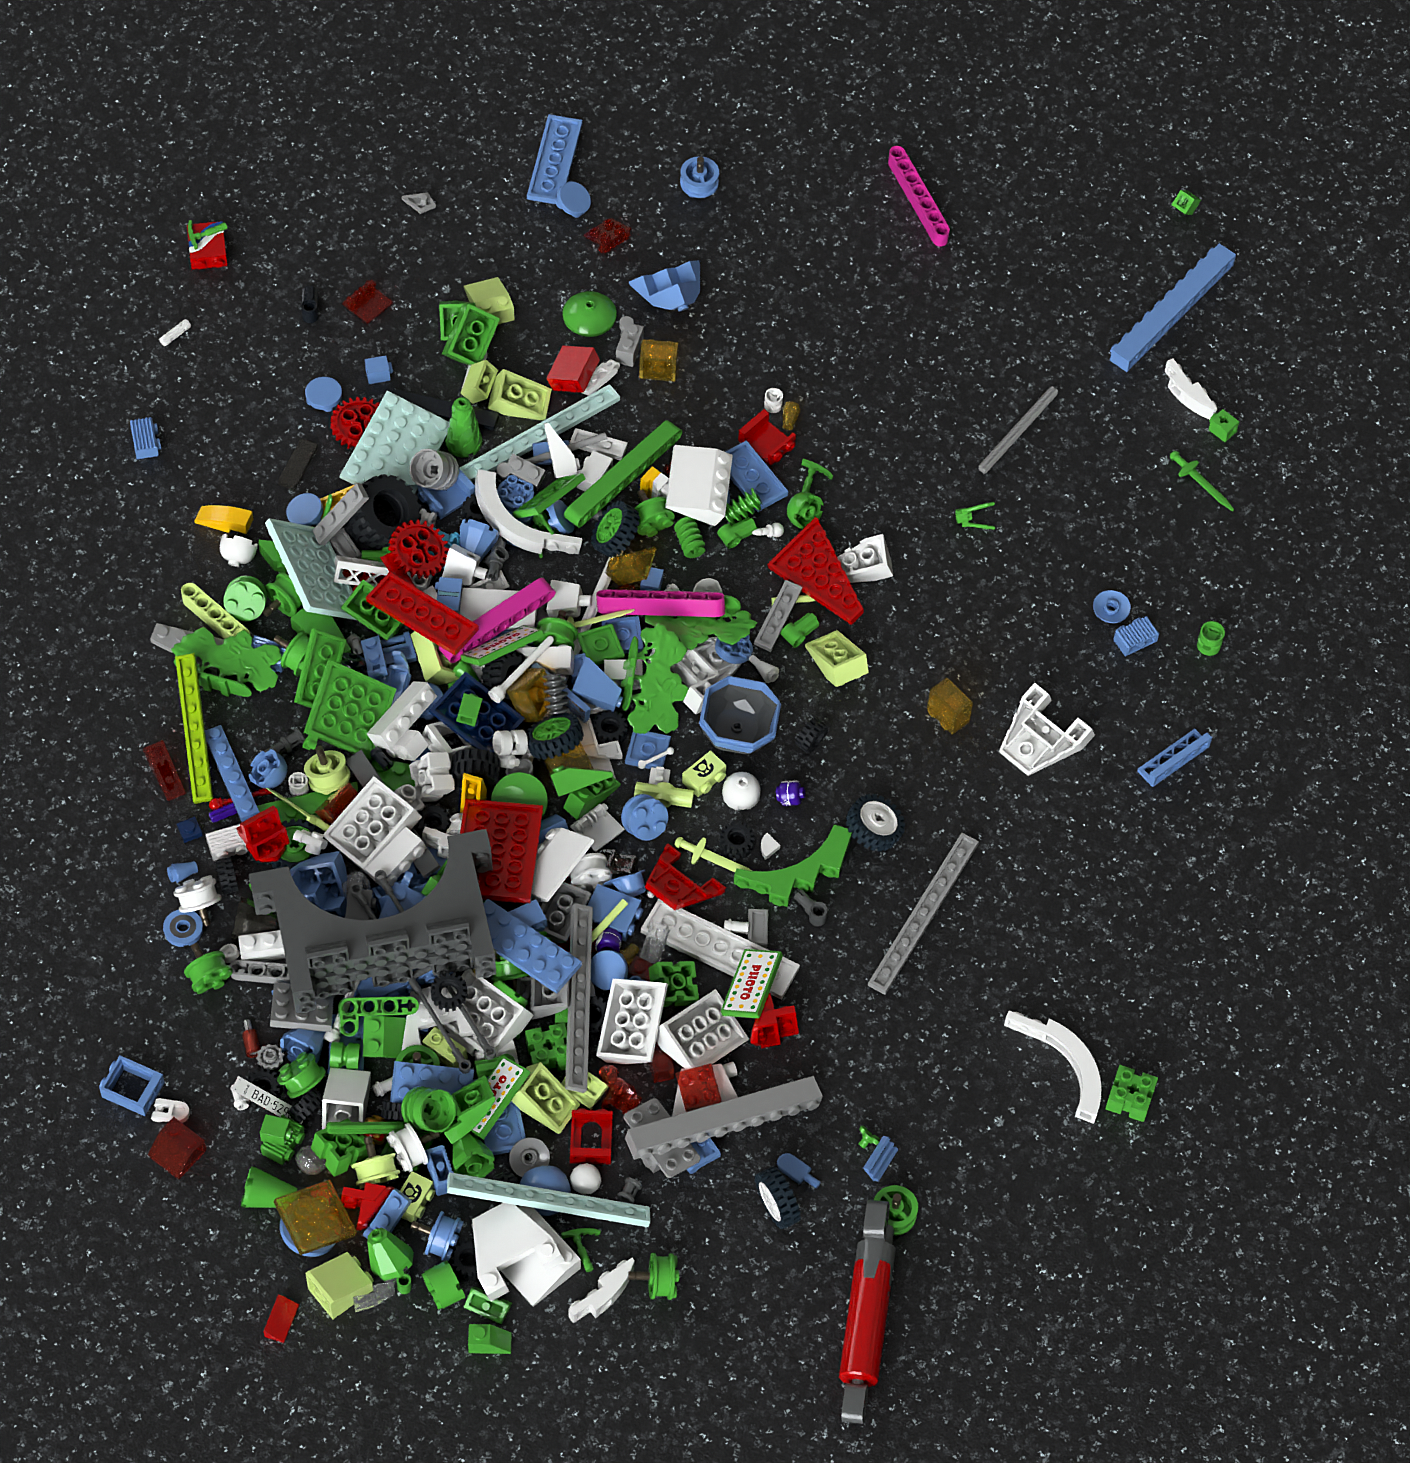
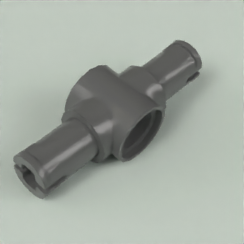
[485,536,509,581]

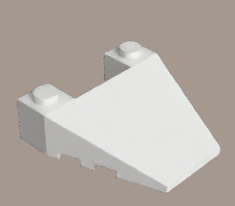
[647,637,741,714]
[999,683,1095,776]
[472,1203,565,1301]

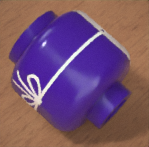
[776,780,805,806]
[595,928,622,952]

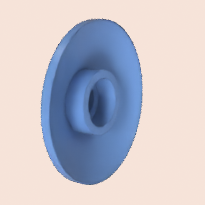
[1093,590,1131,623]

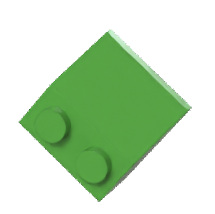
[363,1016,406,1058]

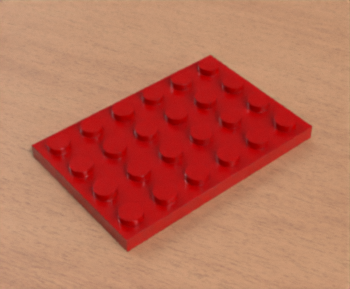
[460,799,543,903]

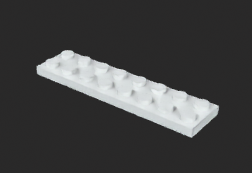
[641,899,800,1000]

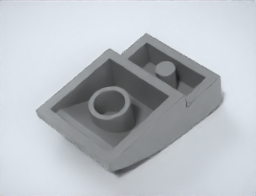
[516,977,569,1020]

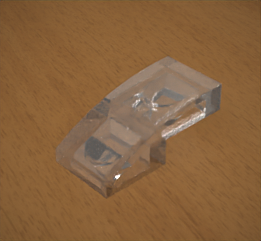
[353,1282,395,1312]

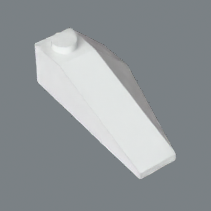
[837,534,893,583]

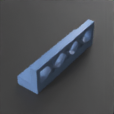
[1137,729,1212,787]

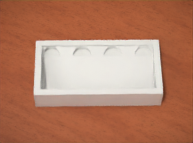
[460,588,537,630]

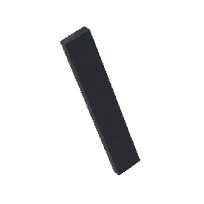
[392,389,499,431]

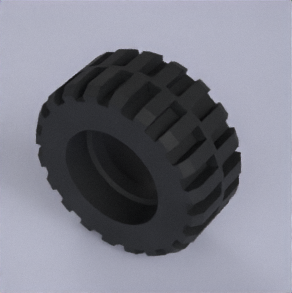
[348,474,421,549]

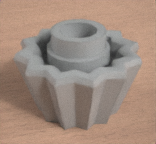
[256,1044,285,1071]

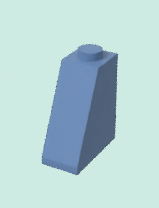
[572,657,623,713]

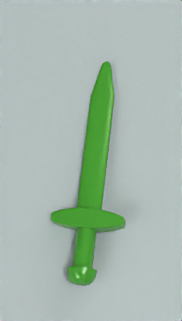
[1170,451,1234,511]

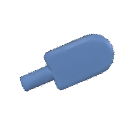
[777,1153,821,1189]

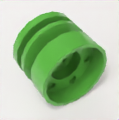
[401,1086,456,1133]

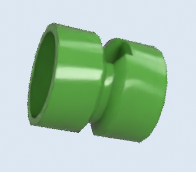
[1197,621,1225,656]
[330,1041,361,1070]

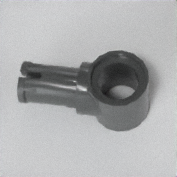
[794,889,828,926]

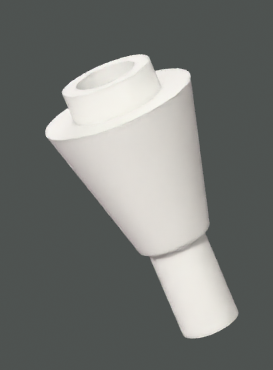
[749,655,779,683]

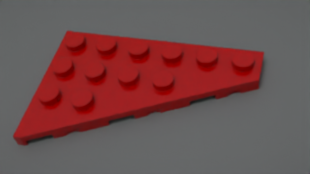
[767,517,864,625]

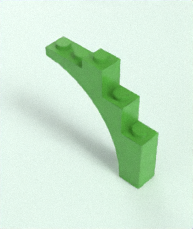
[734,825,852,907]

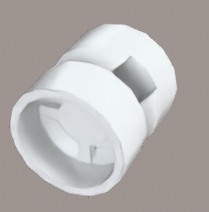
[492,730,528,756]

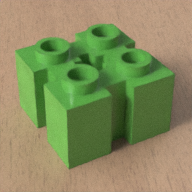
[649,961,699,1007]
[525,1023,567,1072]
[1105,1065,1158,1122]
[311,1118,368,1177]

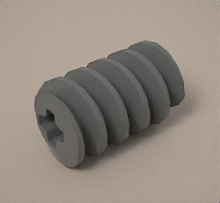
[542,674,569,714]

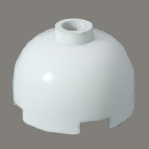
[220,534,258,567]
[722,772,761,810]

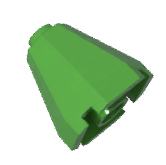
[452,1132,494,1178]
[367,1228,414,1281]

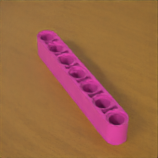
[888,146,950,246]
[439,578,556,663]
[596,589,725,617]

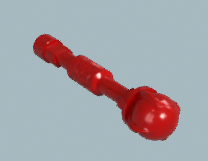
[209,788,271,810]

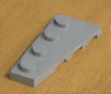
[150,623,224,676]

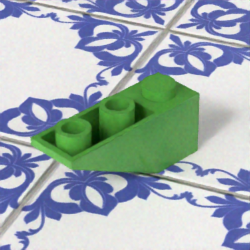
[563,776,621,820]

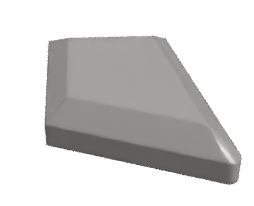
[402,193,436,214]

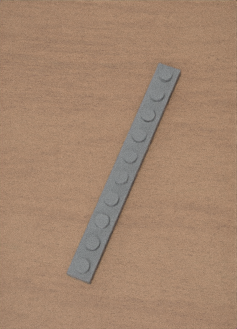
[868,833,979,995]
[565,903,593,1093]

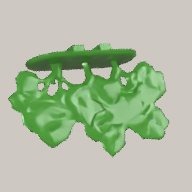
[645,595,757,650]
[620,622,689,734]
[171,627,282,697]

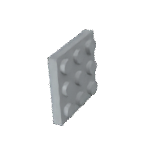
[270,982,334,1032]

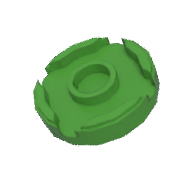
[492,979,529,1008]

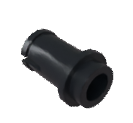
[370,747,393,771]

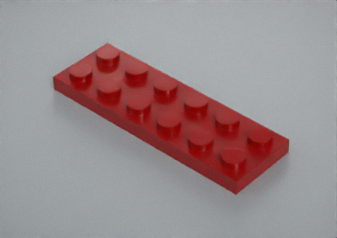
[366,572,479,656]

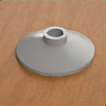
[509,1137,550,1177]

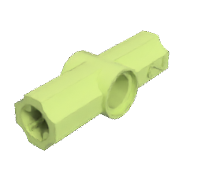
[634,782,694,808]

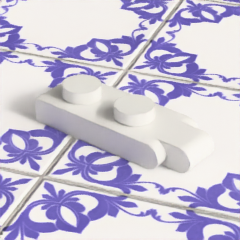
[581,359,620,396]

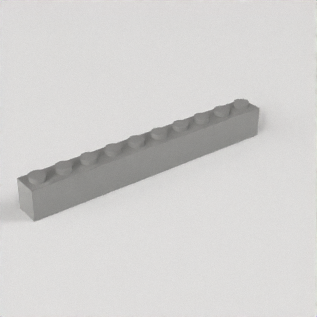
[625,1076,823,1160]

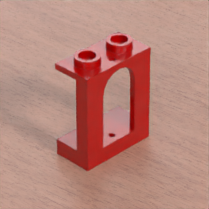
[570,1108,613,1165]

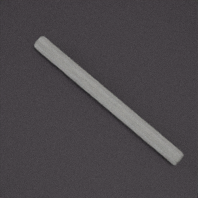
[978,386,1058,474]

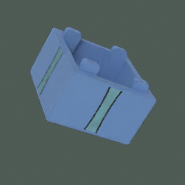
[435,577,463,614]

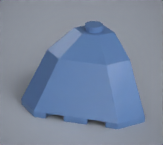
[629,260,700,312]
[289,851,349,918]

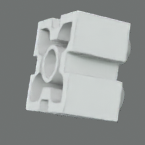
[409,752,455,802]

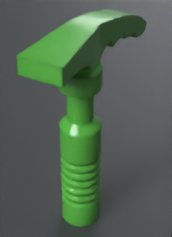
[188,220,227,250]
[802,459,833,492]
[561,1228,601,1272]

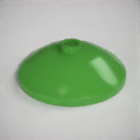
[563,291,616,337]

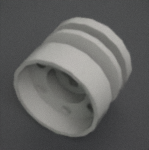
[410,449,459,490]

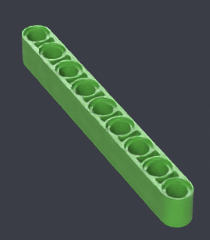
[564,420,682,528]

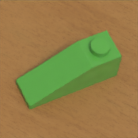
[549,765,613,797]

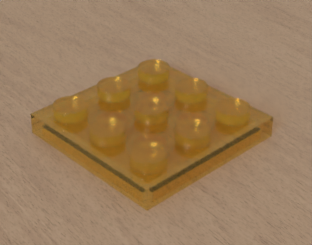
[274,1180,357,1256]

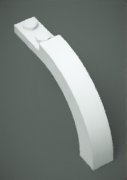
[475,469,582,554]
[1004,1011,1101,1124]

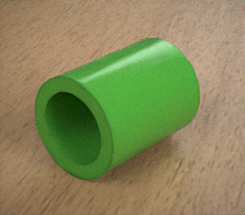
[397,1273,412,1294]

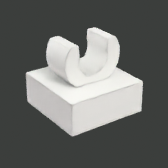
[649,766,670,785]

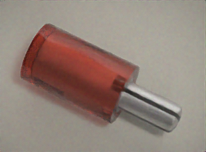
[242,1019,261,1058]

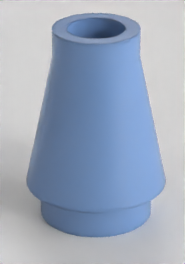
[167,861,198,883]

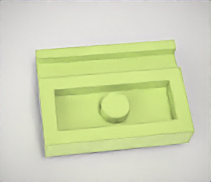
[561,1072,608,1110]

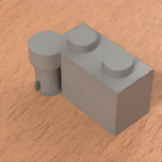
[616,316,644,367]
[497,454,546,491]

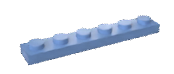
[205,725,259,822]

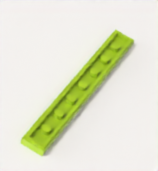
[175,653,213,804]

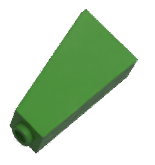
[291,608,351,665]

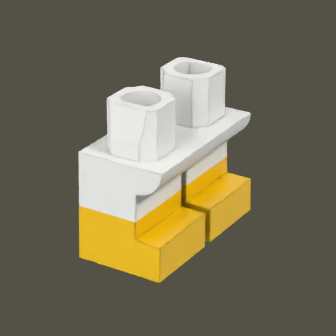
[640,467,669,499]

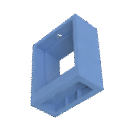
[99,1055,165,1116]

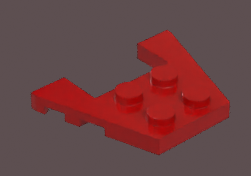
[645,844,726,910]

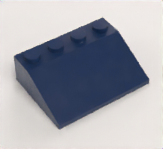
[429,671,525,754]

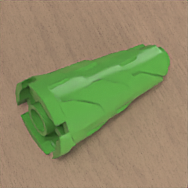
[445,397,482,458]

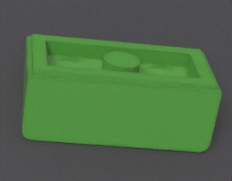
[464,1287,512,1324]

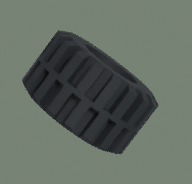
[481,653,532,702]
[451,749,501,791]

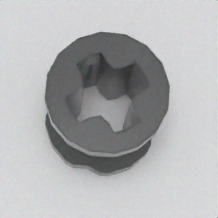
[617,1177,642,1204]

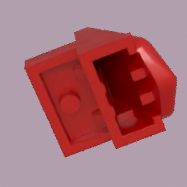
[236,806,290,862]
[750,993,799,1049]
[340,1182,395,1231]

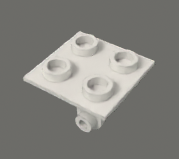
[570,803,625,852]

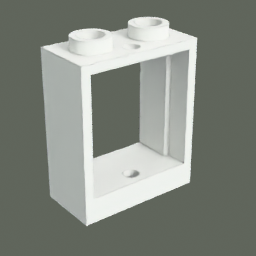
[422,721,475,763]

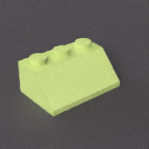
[411,631,462,685]

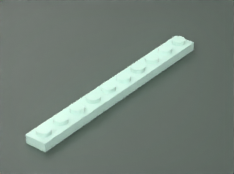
[459,384,620,483]
[447,1172,650,1227]

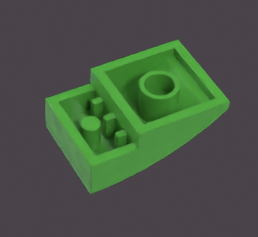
[443,1075,496,1144]

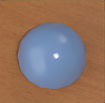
[519,1166,571,1216]

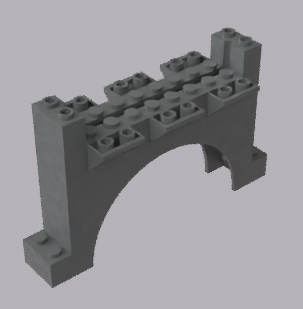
[249,829,496,1013]

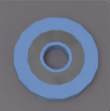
[163,910,203,947]

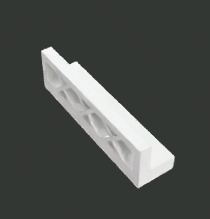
[333,555,411,587]

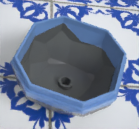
[699,676,781,754]

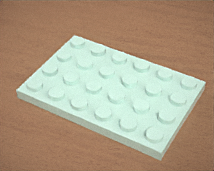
[339,391,449,495]
[265,518,356,620]

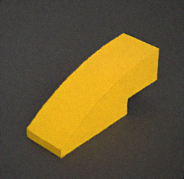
[195,505,253,534]

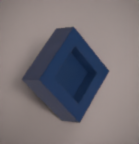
[177,817,203,843]

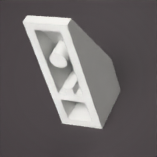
[544,423,580,478]

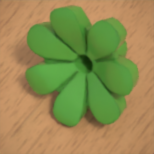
[858,1126,880,1149]

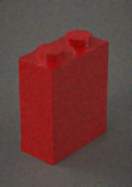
[546,346,600,393]

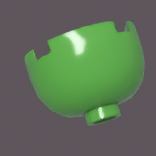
[787,492,823,530]

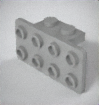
[624,1098,700,1178]

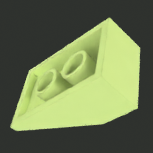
[464,277,514,324]
[488,369,552,421]
[805,630,869,687]
[511,1062,580,1134]

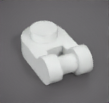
[151,1098,190,1123]

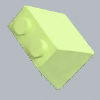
[306,1252,374,1319]

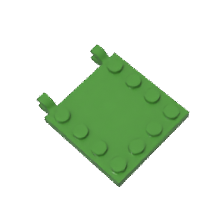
[302,660,396,761]

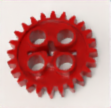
[330,396,380,449]
[388,519,449,579]

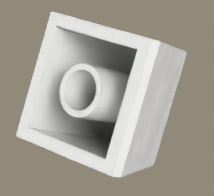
[322,1067,371,1129]

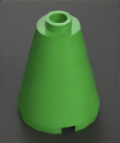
[241,1166,300,1208]

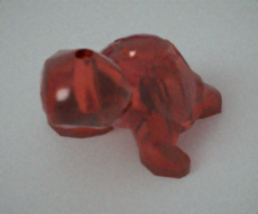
[599,1065,642,1115]

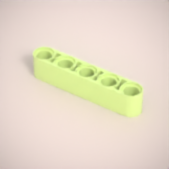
[181,583,250,639]

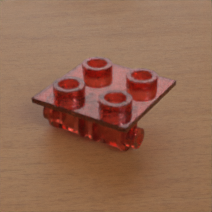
[583,218,631,253]
[342,280,393,324]
[675,1063,722,1112]

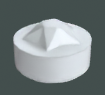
[219,944,240,963]

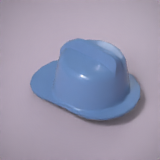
[602,870,646,897]

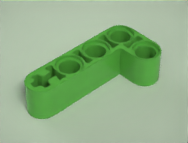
[338,996,419,1037]

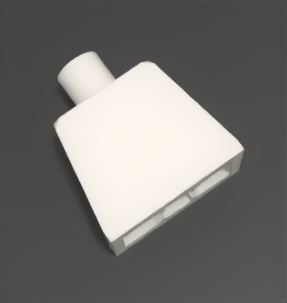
[442,544,488,586]
[546,580,592,619]

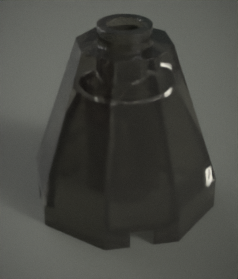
[231,897,279,941]

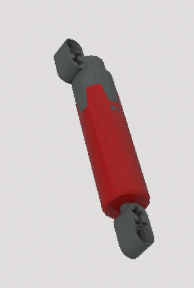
[839,1200,896,1424]

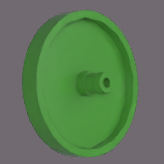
[491,772,548,818]

